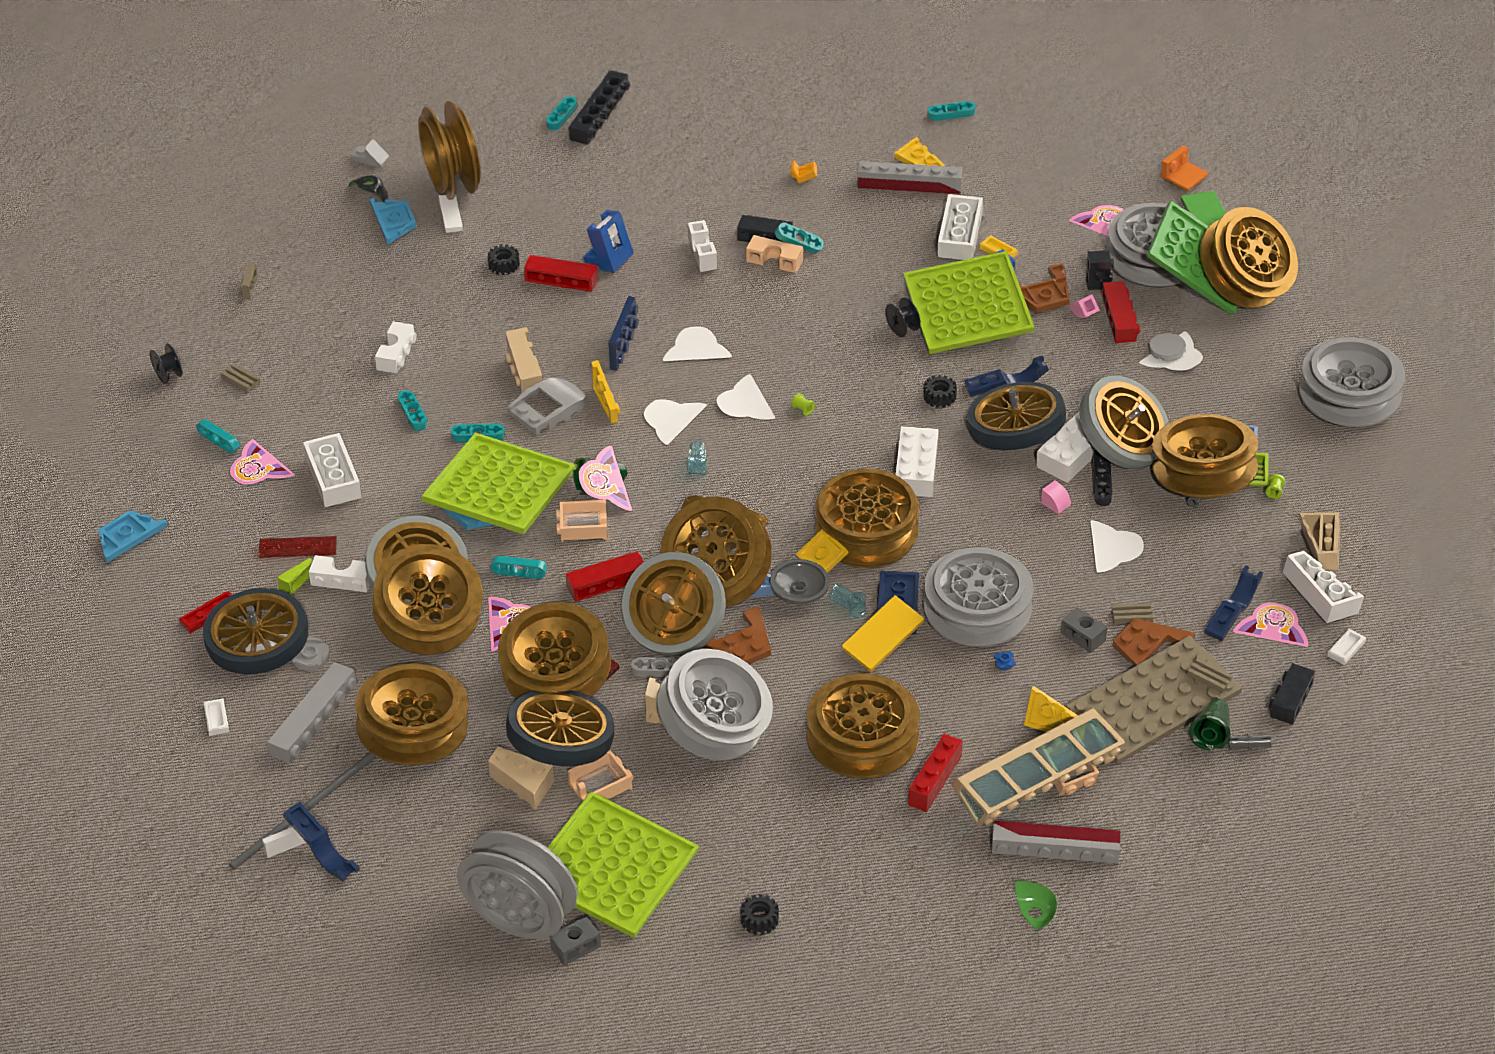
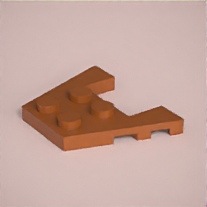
[1018,263,1070,313]
[703,606,771,664]
[1112,618,1195,666]

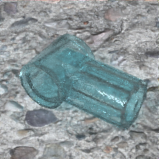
[688,440,707,474]
[829,584,866,618]

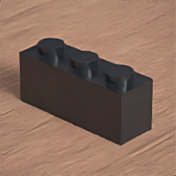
[737,214,793,243]
[1269,663,1315,725]

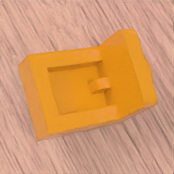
[790,160,817,183]

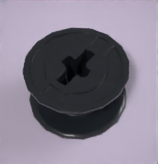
[885,297,921,337]
[149,343,183,384]

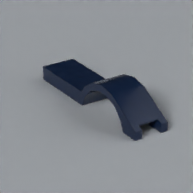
[964,355,1049,397]
[1205,565,1263,641]
[283,802,360,882]

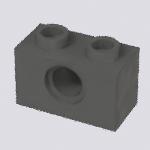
[1061,607,1107,653]
[550,917,601,966]

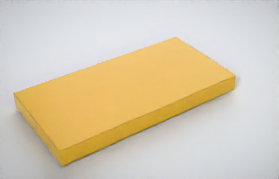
[841,596,924,672]

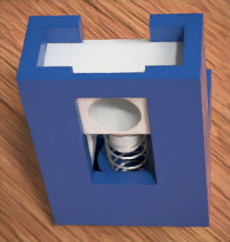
[583,210,634,272]

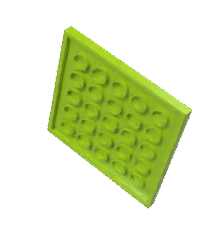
[903,251,1035,354]
[422,433,575,535]
[548,791,699,938]

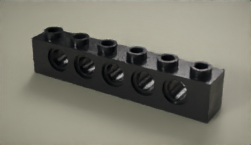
[569,70,630,145]

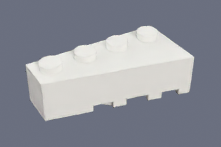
[1283,551,1364,623]

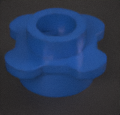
[994,651,1016,671]

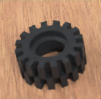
[487,244,520,275]
[923,375,957,408]
[740,894,779,935]

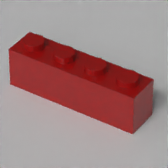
[524,255,598,292]
[1102,281,1140,343]
[566,551,644,602]
[908,733,963,812]

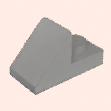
[351,139,389,168]

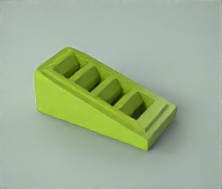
[1249,452,1268,487]
[277,558,313,595]

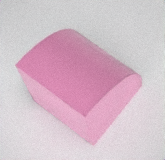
[1068,295,1100,318]
[1041,480,1071,514]

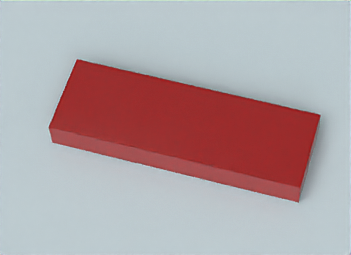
[178,591,232,634]

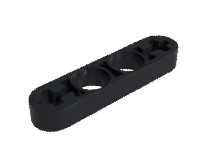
[1093,450,1112,506]

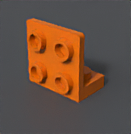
[1161,145,1208,191]

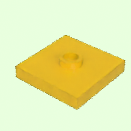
[796,528,849,573]

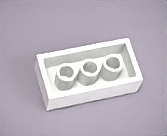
[938,194,983,260]
[1036,412,1096,483]
[896,426,938,497]
[303,433,362,507]

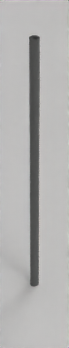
[228,752,376,870]

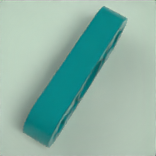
[546,96,577,130]
[928,101,976,121]
[775,223,824,254]
[398,390,427,431]
[196,419,240,454]
[451,423,505,442]
[490,556,547,579]

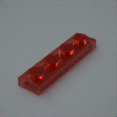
[259,536,337,558]

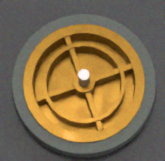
[1079,376,1169,469]
[365,516,468,606]
[622,552,726,656]

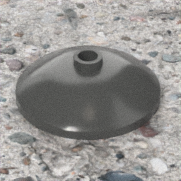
[770,559,829,604]

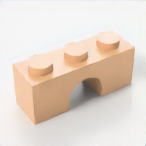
[746,235,803,273]

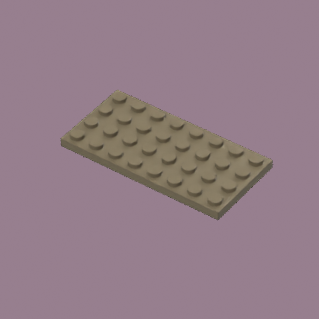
[1066,636,1242,765]

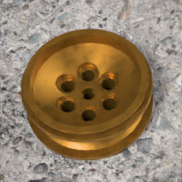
[815,468,919,568]

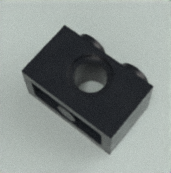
[1086,250,1114,290]

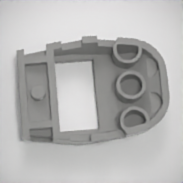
[508,378,587,436]

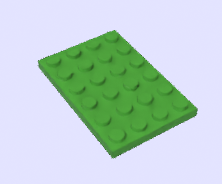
[1146,201,1238,315]

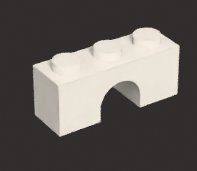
[688,220,717,272]
[375,321,416,373]
[309,555,370,592]

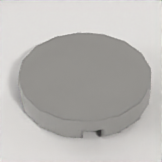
[1149,333,1186,361]
[291,637,330,671]

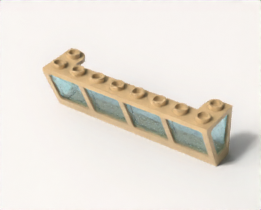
[953,708,1125,827]

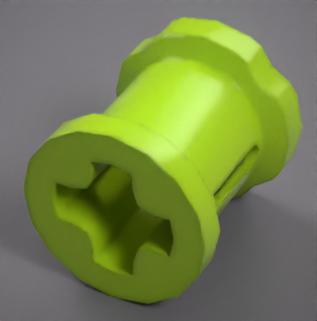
[791,393,815,416]
[1265,474,1286,499]

